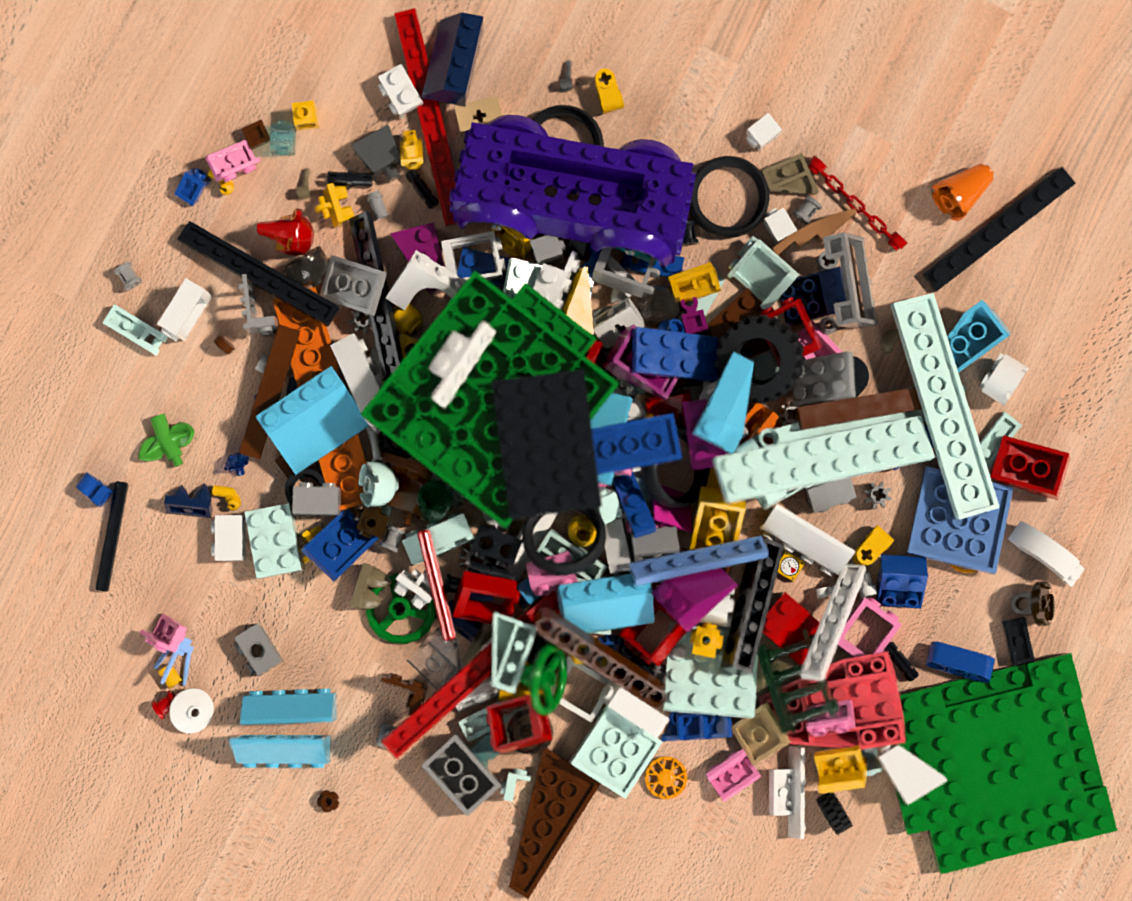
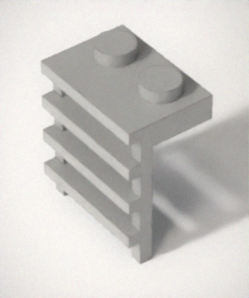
[238,274,279,336]

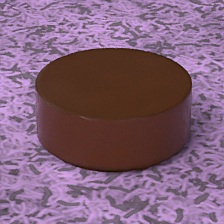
[213,334,235,354]

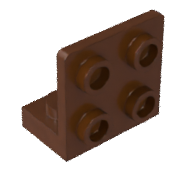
[382,452,433,514]
[380,673,428,714]

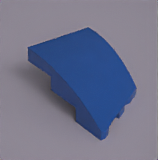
[661,712,732,742]

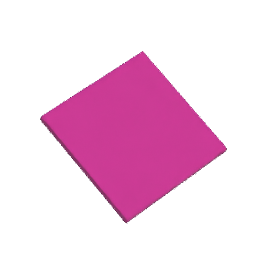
[653,484,692,533]

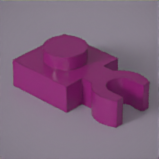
[681,297,709,335]

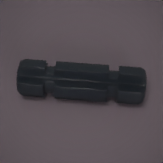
[406,169,439,209]
[884,642,919,682]

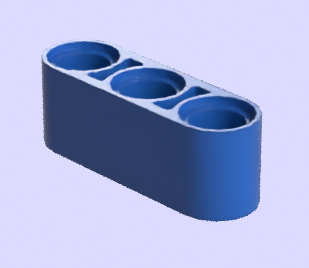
[925,641,995,683]

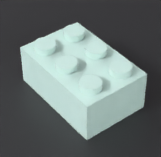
[245,503,304,579]

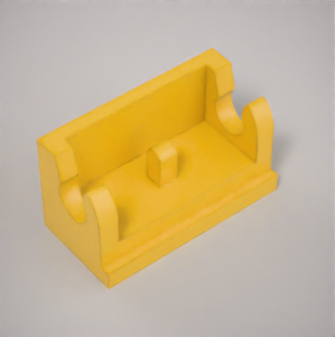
[669,262,722,305]

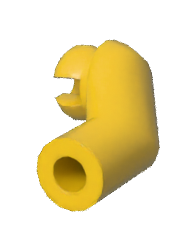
[208,169,234,195]
[212,485,241,511]

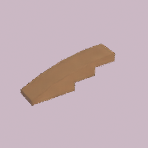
[771,209,857,256]

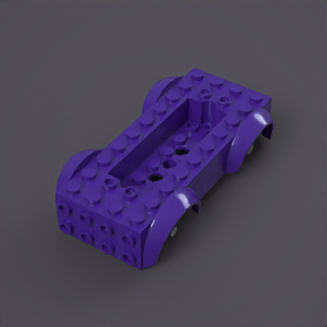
[449,114,696,267]

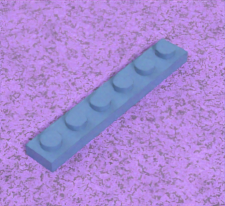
[629,536,768,586]

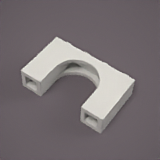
[385,250,466,310]

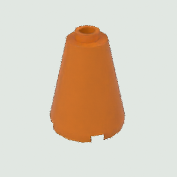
[932,164,993,221]

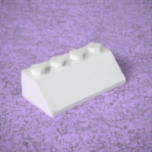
[759,504,855,577]

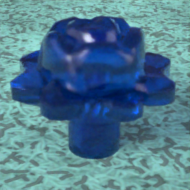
[224,452,249,476]

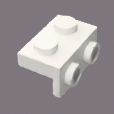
[377,64,423,119]

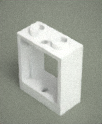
[441,231,507,281]
[157,278,212,342]
[551,656,610,723]

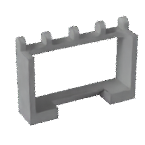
[823,232,878,329]
[591,247,660,298]

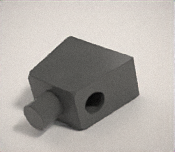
[351,125,401,182]

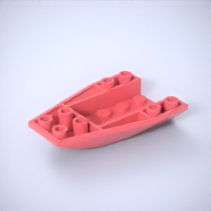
[758,651,906,750]

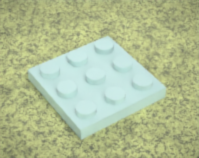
[569,705,663,799]

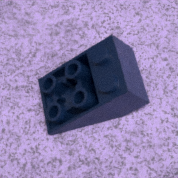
[780,267,846,326]

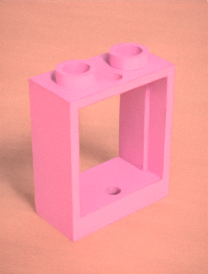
[837,597,902,657]

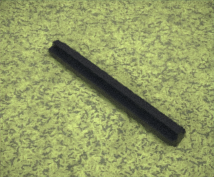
[96,481,129,592]

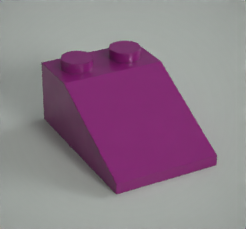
[602,324,678,400]
[651,568,738,633]

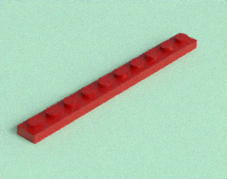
[394,8,457,226]
[380,591,560,759]

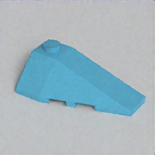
[692,352,754,454]

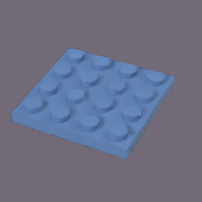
[906,466,1014,575]

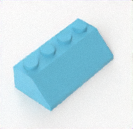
[556,574,654,636]
[240,688,337,725]

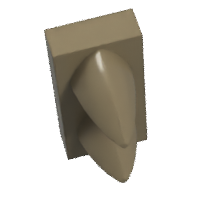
[349,563,392,609]

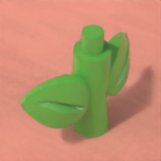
[138,414,195,467]

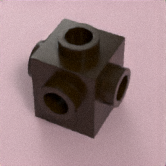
[353,505,390,539]

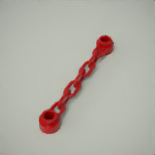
[808,155,908,251]

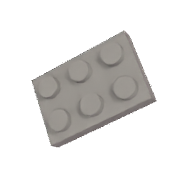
[320,255,387,316]
[792,351,856,407]

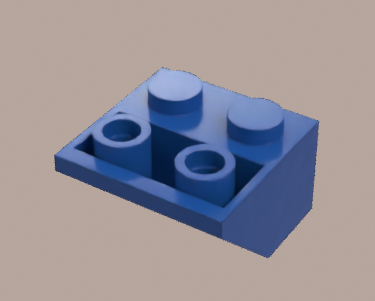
[876,554,928,608]

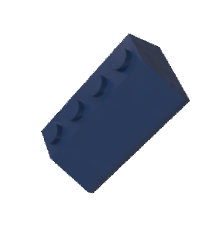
[422,12,484,107]

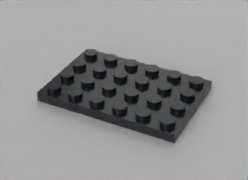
[492,369,602,519]

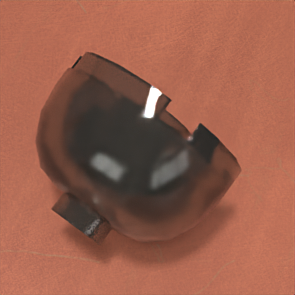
[283,246,328,288]
[637,285,681,327]
[507,709,553,755]

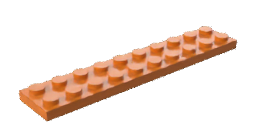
[272,287,367,511]

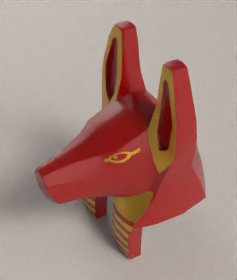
[256,208,314,256]

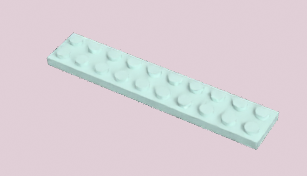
[890,293,1000,520]
[713,415,935,504]

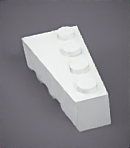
[330,333,384,434]

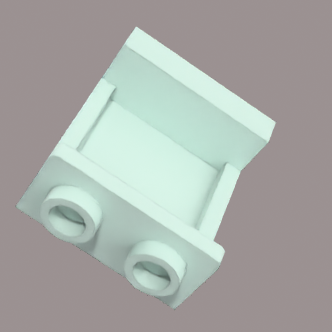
[727,239,800,310]

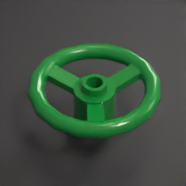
[365,573,436,644]
[520,643,567,716]

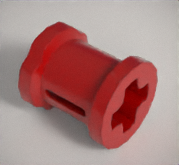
[151,690,176,719]

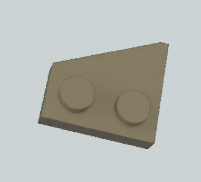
[761,153,819,195]

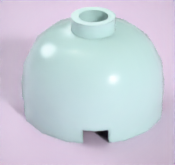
[359,462,399,507]

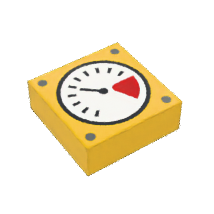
[777,551,805,582]

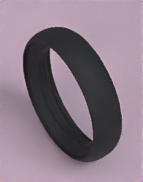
[532,105,604,147]
[689,156,769,238]
[640,425,709,508]
[522,508,606,575]

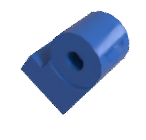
[76,472,114,507]

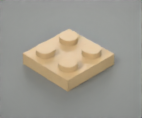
[732,703,791,766]

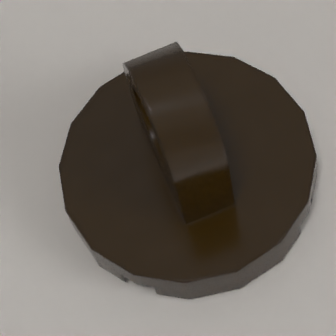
[1011,582,1055,626]

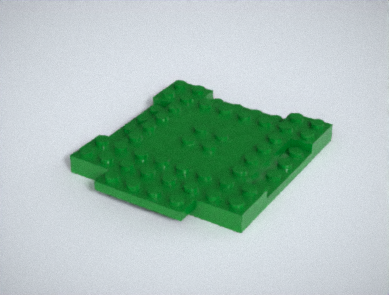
[360,271,619,529]
[893,653,1118,874]

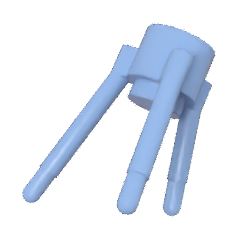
[154,638,194,686]

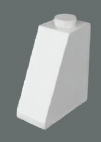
[605,519,634,577]
[598,680,669,738]
[876,744,947,805]

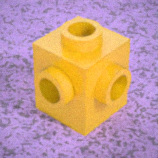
[690,622,724,658]

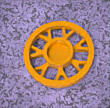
[645,756,687,799]

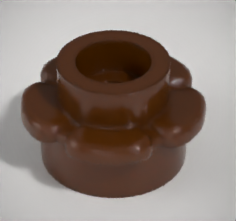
[317,790,339,813]

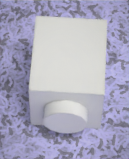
[746,113,782,151]
[763,208,797,245]

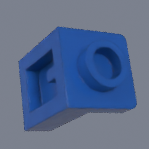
[174,168,212,206]

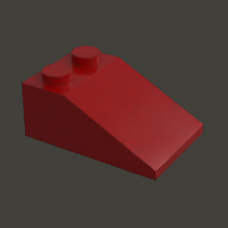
[990,435,1071,501]
[762,592,820,667]

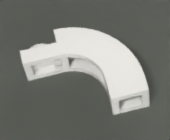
[1008,521,1085,587]

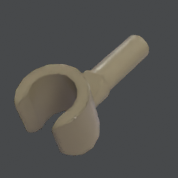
[296,168,310,200]

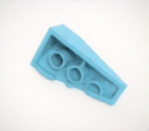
[947,299,1012,373]

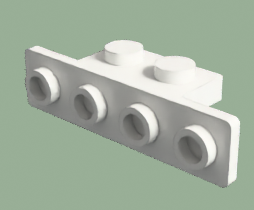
[533,251,581,311]
[428,322,495,408]
[769,746,806,839]

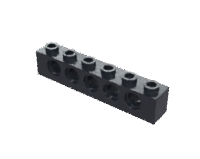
[720,537,784,676]

